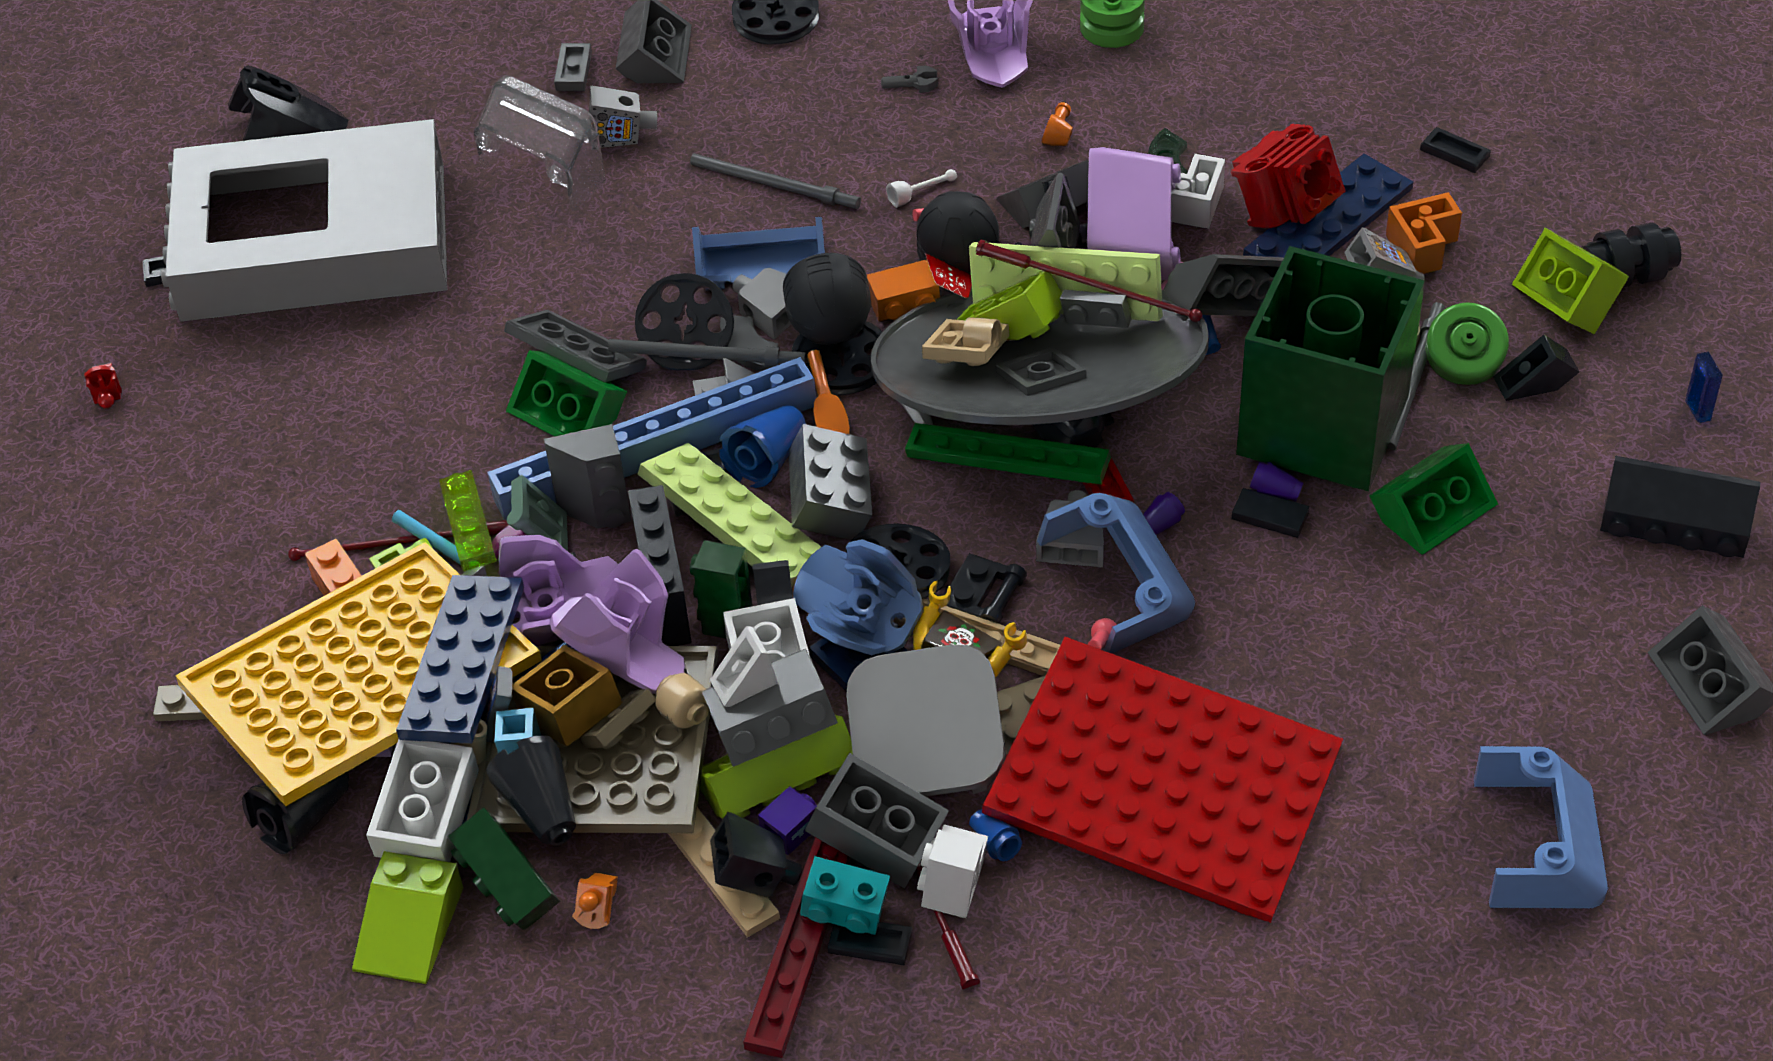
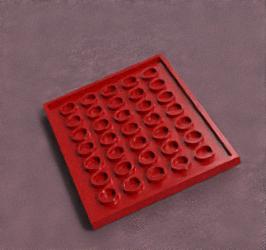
[982,637,1343,923]

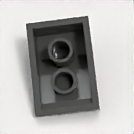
[1029,173,1081,249]

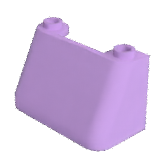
[1087,147,1181,280]

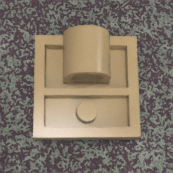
[922,317,1009,366]

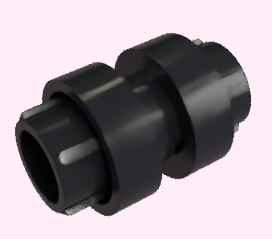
[1581,222,1682,288]

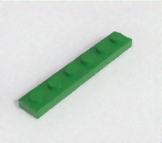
[905,423,1111,485]

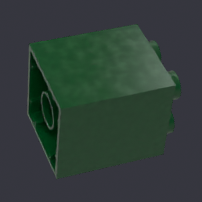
[1236,246,1425,492]

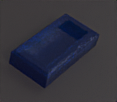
[1685,351,1723,423]

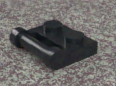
[945,553,1027,624]

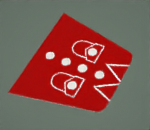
[925,253,972,298]

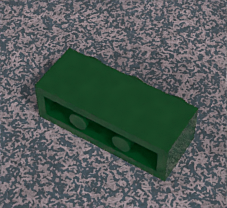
[690,540,753,639]
[447,807,561,931]

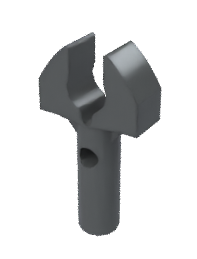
[881,65,938,93]

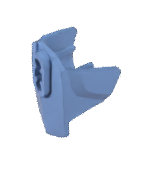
[793,539,923,655]

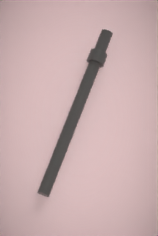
[690,153,861,209]
[1387,302,1445,451]
[608,339,806,367]

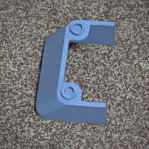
[692,217,825,291]
[1037,493,1195,653]
[1474,746,1608,908]

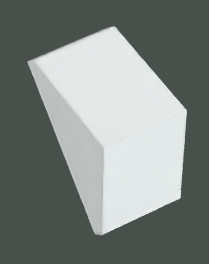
[710,626,778,707]

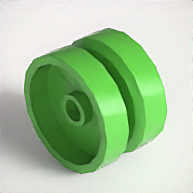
[1080,0,1145,48]

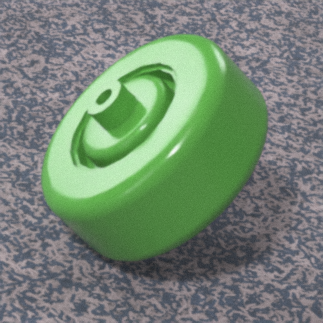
[1425,303,1509,385]

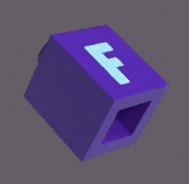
[758,786,817,855]

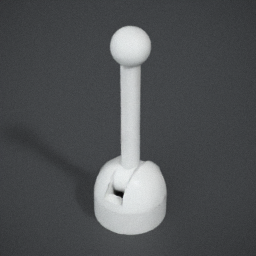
[886,169,957,208]

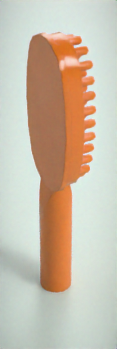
[807,350,850,434]

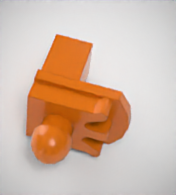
[572,873,618,929]

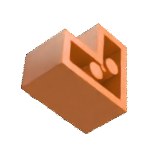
[1386,192,1462,274]

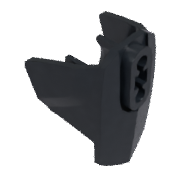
[228,65,349,141]

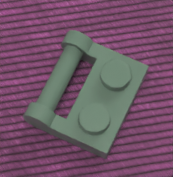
[507,475,568,551]

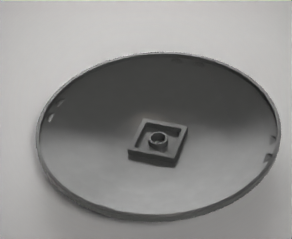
[871,287,1209,425]

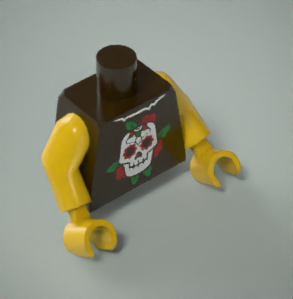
[913,581,1027,678]

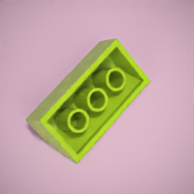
[700,715,853,819]

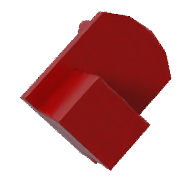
[84,363,122,409]

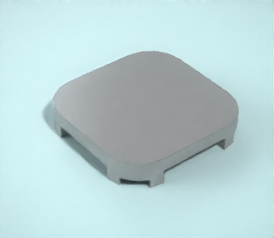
[846,644,1006,797]

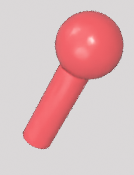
[1087,618,1117,650]

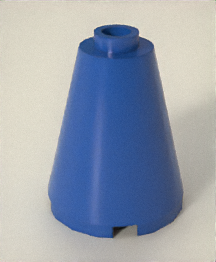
[719,405,806,488]

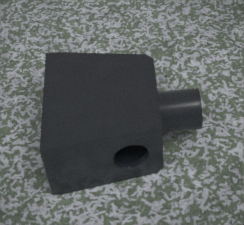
[710,811,802,897]

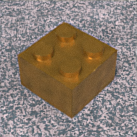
[512,645,623,747]

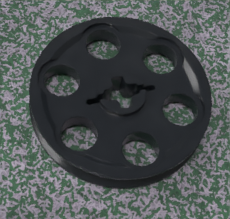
[732,0,819,45]
[635,273,734,370]
[792,321,882,395]
[845,523,950,599]

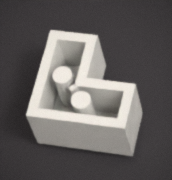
[1171,154,1225,229]
[917,825,988,918]

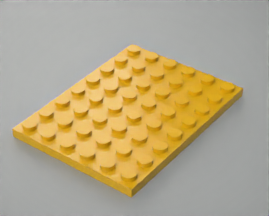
[176,542,542,806]

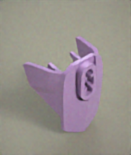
[948,0,1033,88]
[499,535,618,646]
[550,549,685,694]

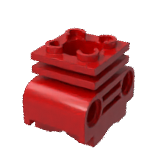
[1231,124,1346,228]

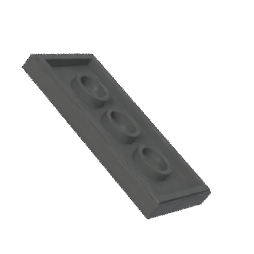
[504,310,647,383]

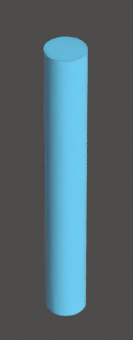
[392,510,481,570]

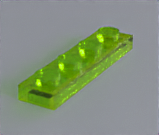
[439,470,497,572]

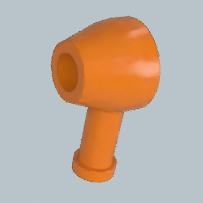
[1042,102,1073,146]

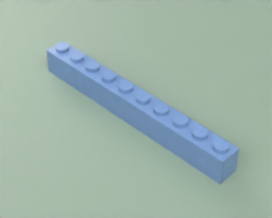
[487,357,816,520]

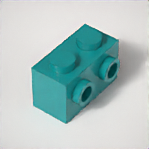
[800,856,890,935]

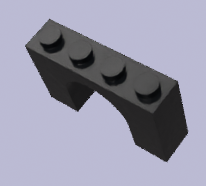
[628,485,692,646]

